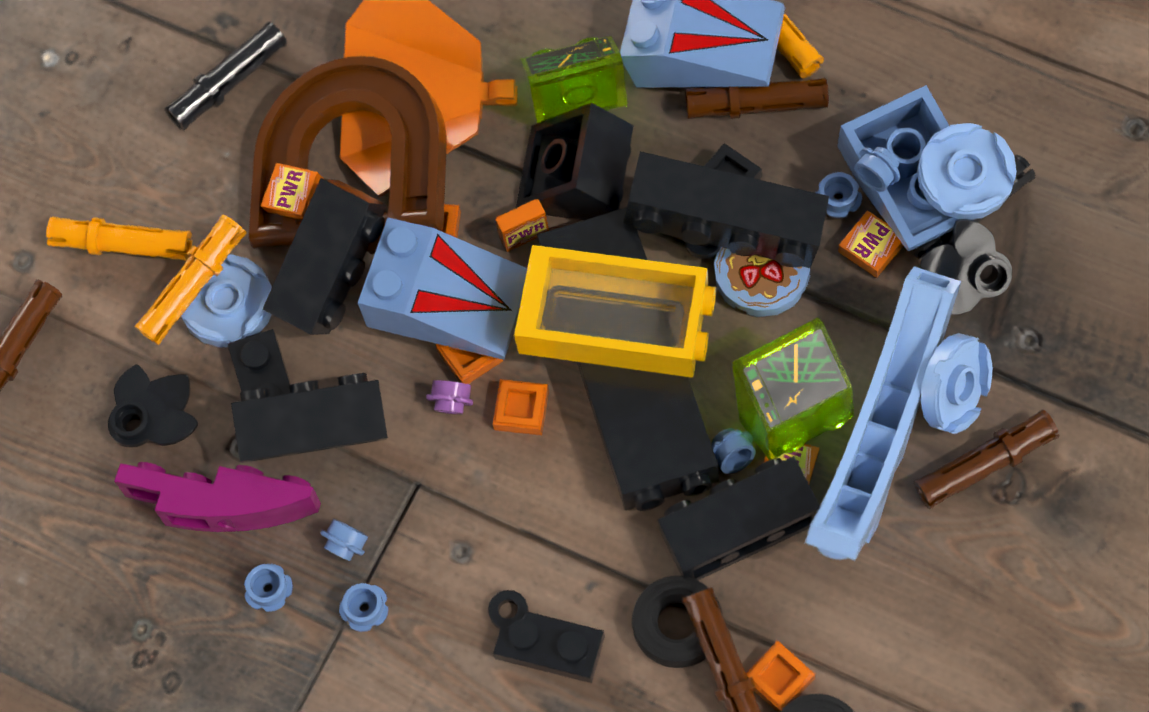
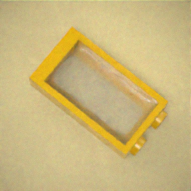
[514,245,716,378]

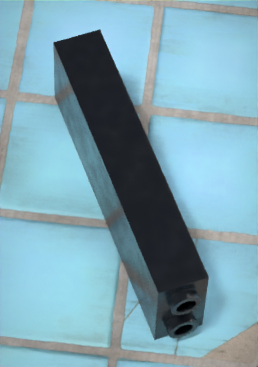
[537,208,719,511]

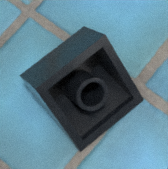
[516,102,634,220]

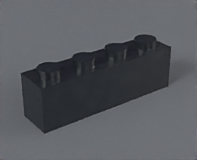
[623,151,829,268]

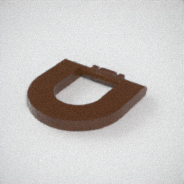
[249,56,447,254]

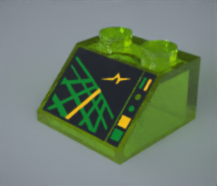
[521,36,628,123]
[732,317,854,460]

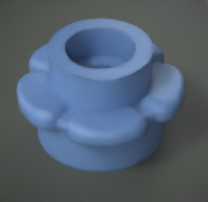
[854,147,900,192]
[815,172,862,218]
[711,428,756,474]
[320,519,368,561]
[244,564,293,612]
[339,583,389,632]

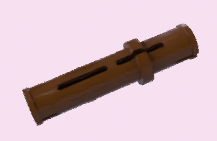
[686,78,829,119]
[0,279,62,392]
[913,410,1059,509]
[682,587,761,712]

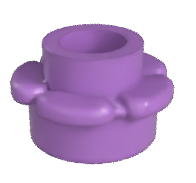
[426,380,473,414]

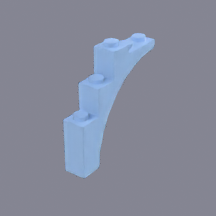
[805,266,961,560]

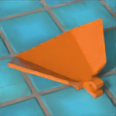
[340,0,518,197]

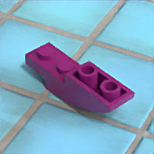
[114,462,321,532]

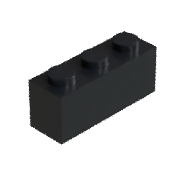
[263,178,387,335]
[231,373,388,463]
[657,456,820,580]

